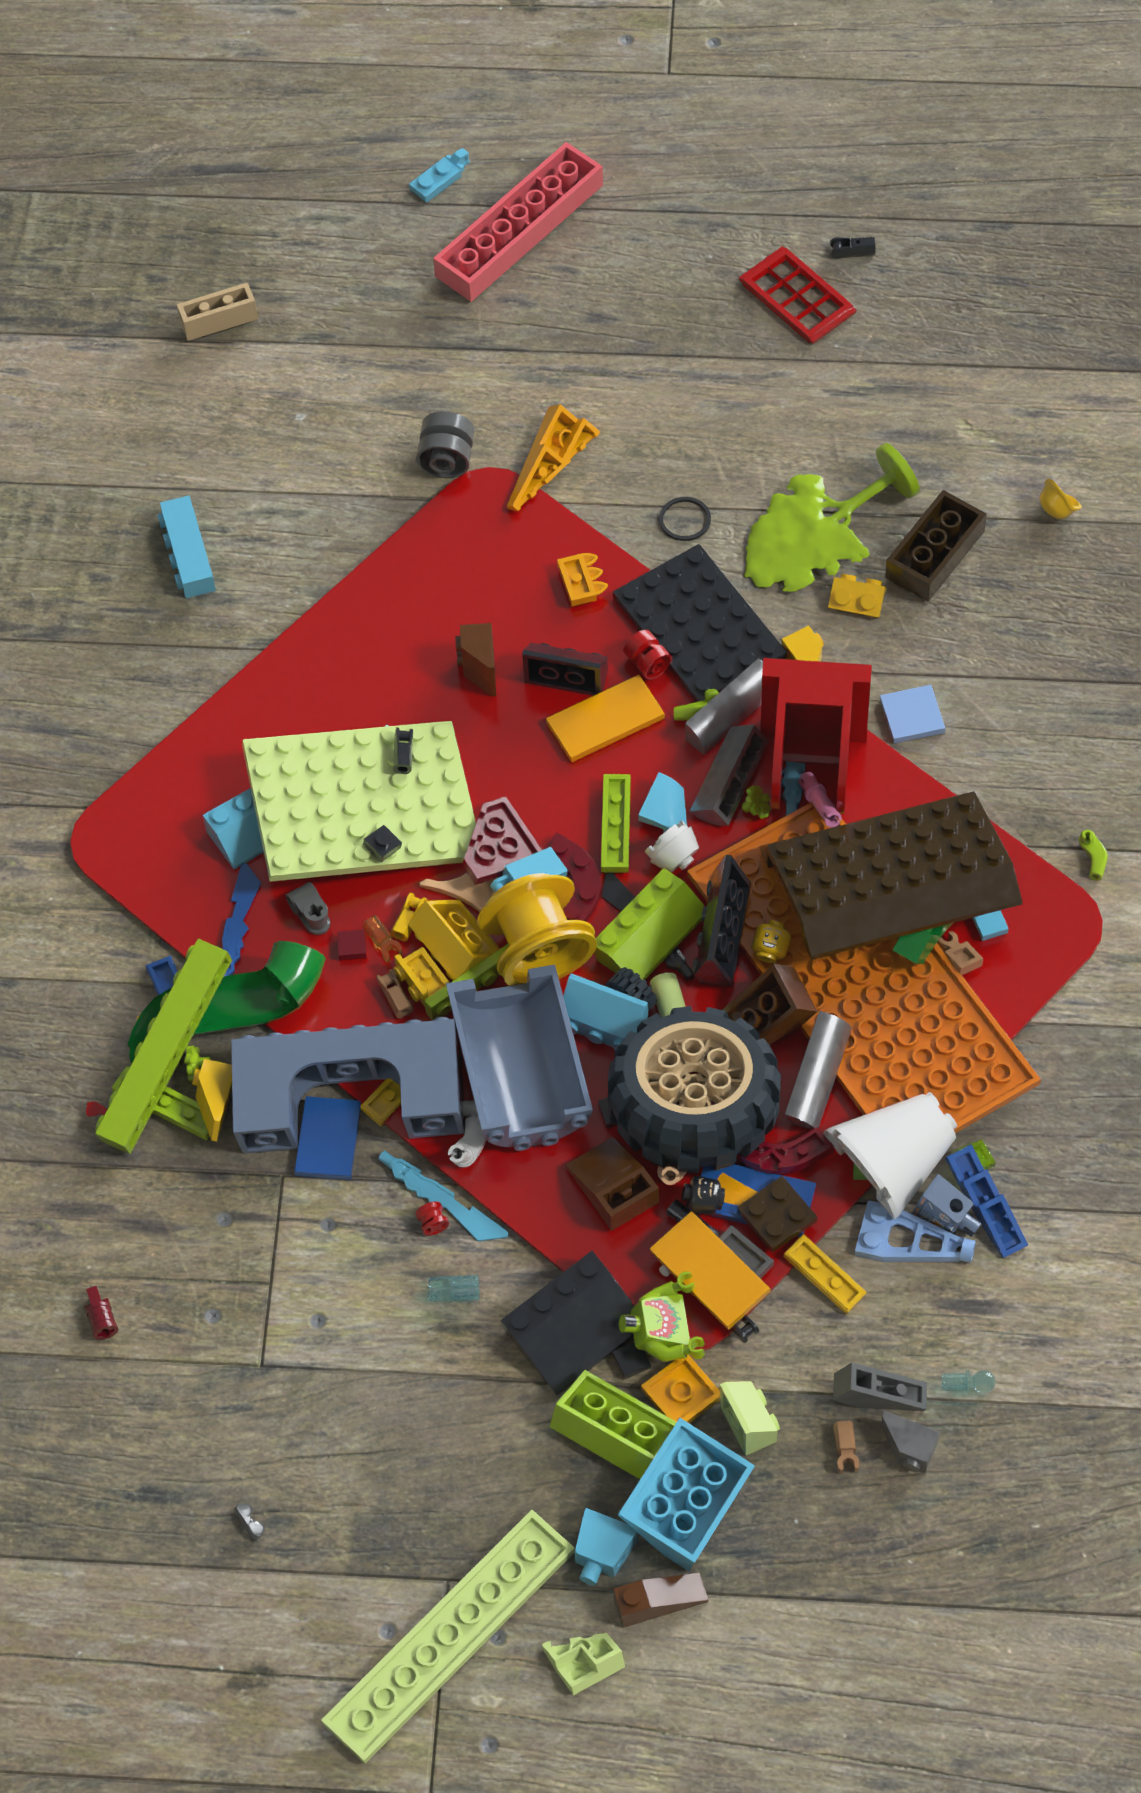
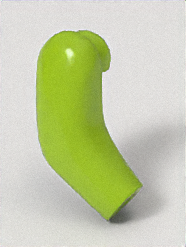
[674,689,719,720]
[1078,829,1108,881]

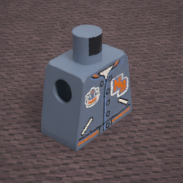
[912,1174,981,1237]

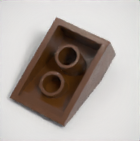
[723,964,818,1045]

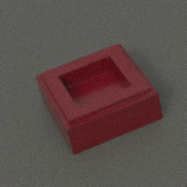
[337,929,367,960]

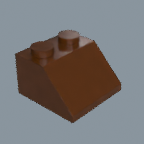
[455,623,496,696]

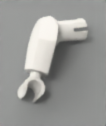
[448,1101,486,1167]

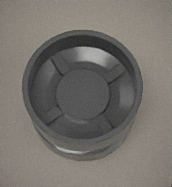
[416,411,475,478]

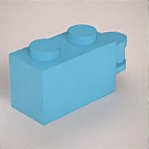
[490,847,568,892]

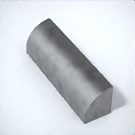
[685,658,763,756]
[690,724,769,826]
[785,1011,852,1130]

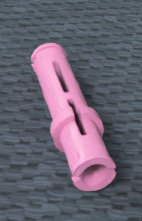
[798,772,842,827]

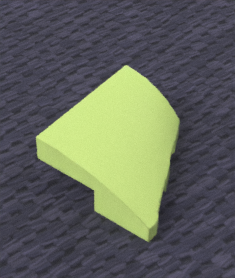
[542,1633,625,1695]

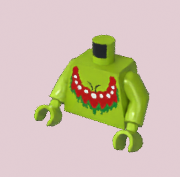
[619,1272,705,1362]

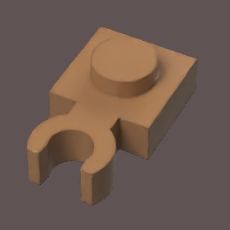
[937,931,983,975]

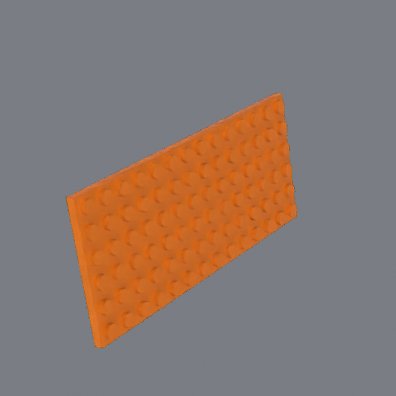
[688,802,1041,1134]

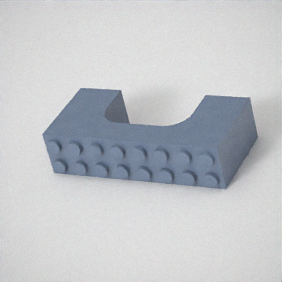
[231,1017,465,1154]

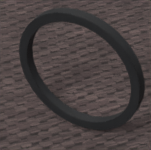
[659,497,711,541]

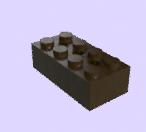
[885,490,987,602]

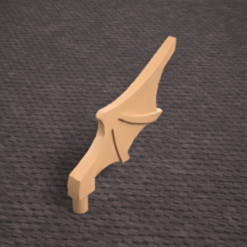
[420,873,497,912]

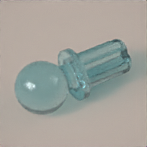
[941,1370,996,1394]

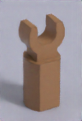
[833,1420,860,1474]

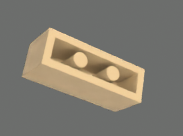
[177,282,258,341]

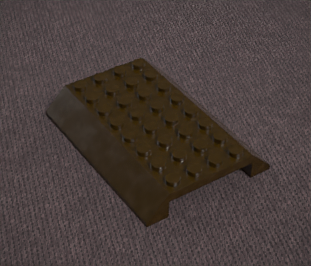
[760,791,1022,960]

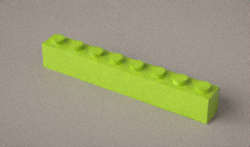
[95,939,232,1154]

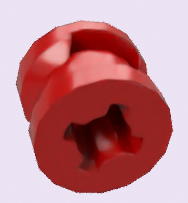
[415,1201,449,1236]

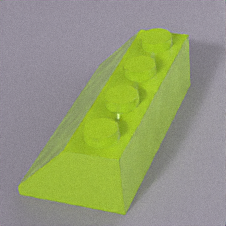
[594,868,705,980]
[550,1370,677,1479]

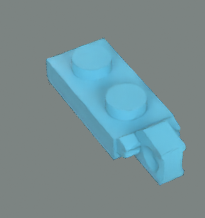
[409,148,470,202]

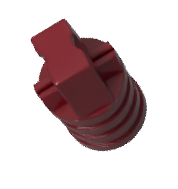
[84,1286,118,1340]

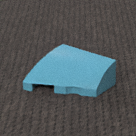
[638,772,687,833]

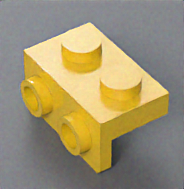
[828,574,887,618]
[393,947,449,1007]

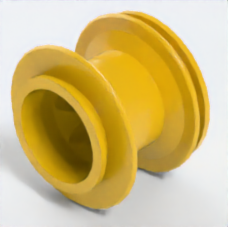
[477,873,597,986]

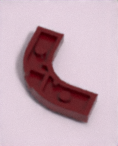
[542,832,601,922]
[736,1127,834,1174]

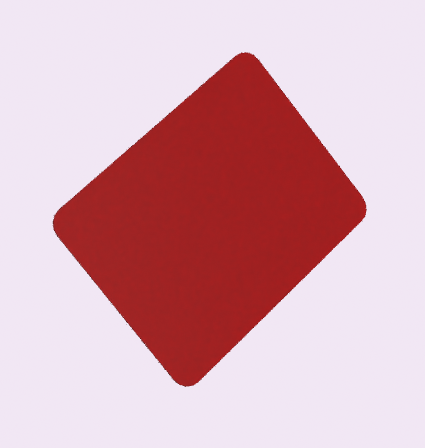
[70,467,1103,1351]

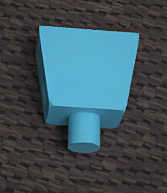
[575,1508,639,1586]

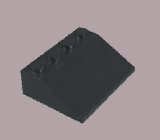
[692,855,751,987]
[500,1251,635,1396]

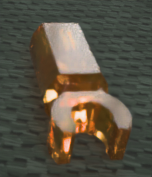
[362,915,403,962]

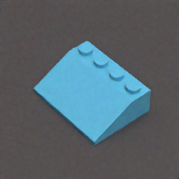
[618,1418,755,1571]

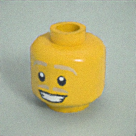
[751,920,791,963]

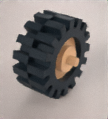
[605,967,657,1011]

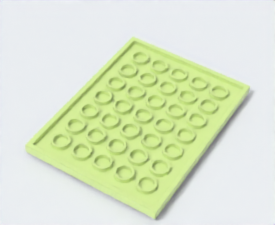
[242,721,476,881]

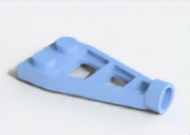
[855,1201,976,1263]

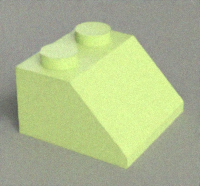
[720,1381,780,1456]

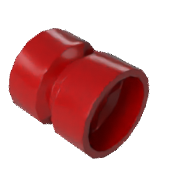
[623,630,672,680]

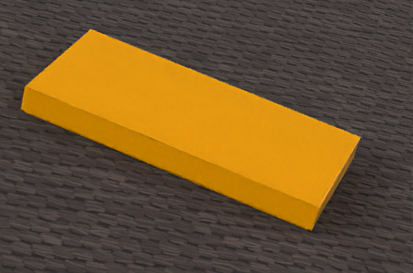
[546,675,665,762]
[650,1211,771,1330]

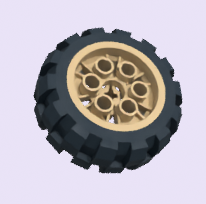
[608,1006,781,1173]

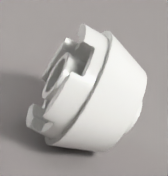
[645,820,699,873]

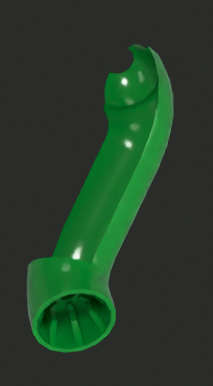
[127,941,326,1065]

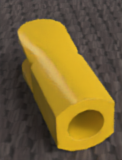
[390,893,427,942]

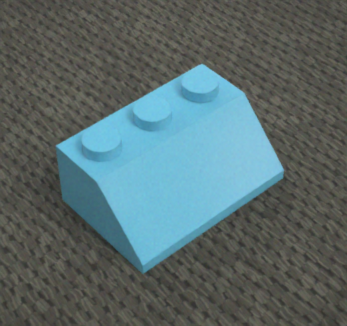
[203,788,264,870]
[563,974,648,1050]

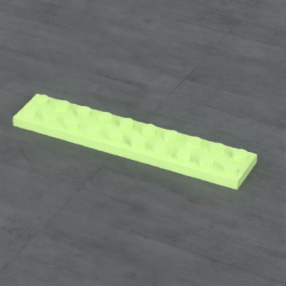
[321,1510,575,1764]

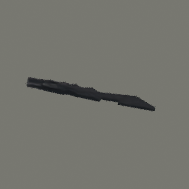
[602,872,695,981]

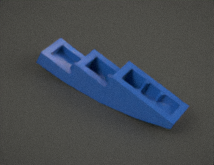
[945,1144,1028,1258]

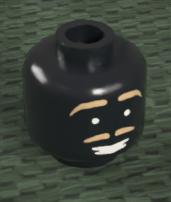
[681,1176,725,1216]

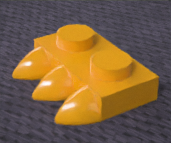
[557,553,608,606]

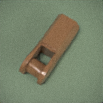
[376,969,413,1019]

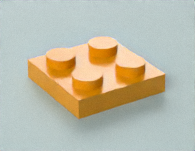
[641,1355,720,1424]

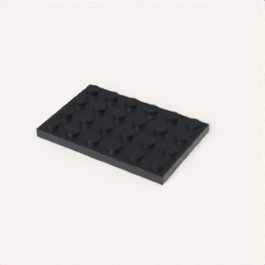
[613,544,787,702]

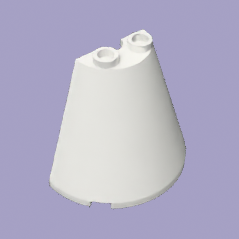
[823,1092,957,1220]

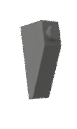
[833,1362,927,1411]

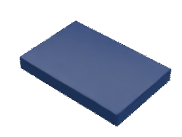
[295,1096,361,1180]

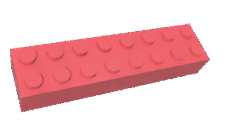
[433,142,603,302]

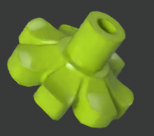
[742,786,771,819]
[184,1046,211,1081]

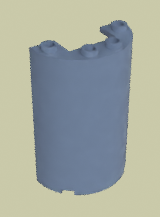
[446,965,593,1151]

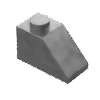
[881,1411,940,1473]

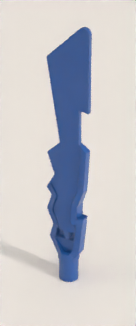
[222,863,261,976]

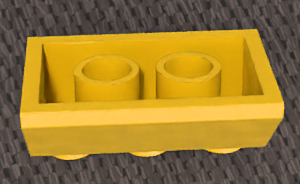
[408,900,500,980]

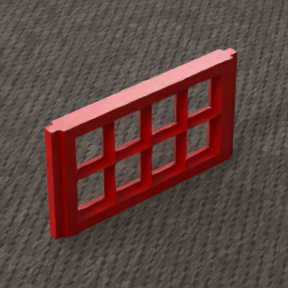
[739,246,856,345]

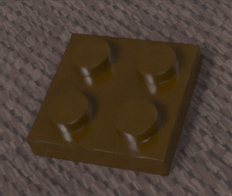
[737,1176,818,1253]

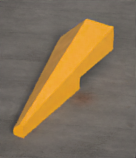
[507,404,600,511]

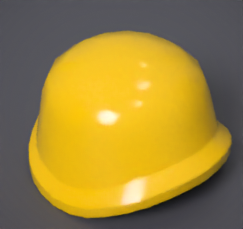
[1039,478,1082,519]

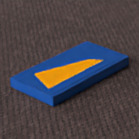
[701,1164,816,1237]

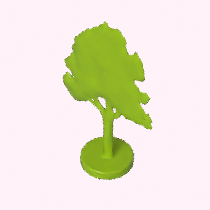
[744,443,920,592]

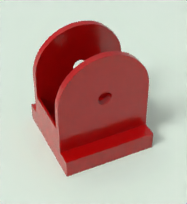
[760,658,872,814]

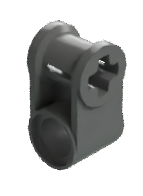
[285,882,330,935]

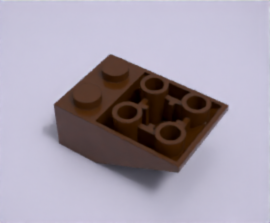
[565,1137,659,1231]

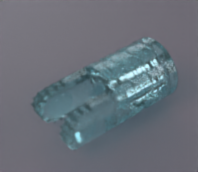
[427,1274,480,1302]

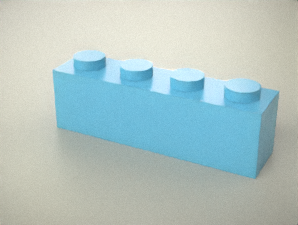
[157,495,216,598]

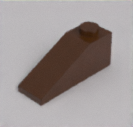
[613,1573,709,1628]

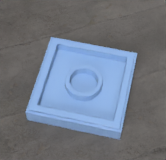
[880,685,945,744]

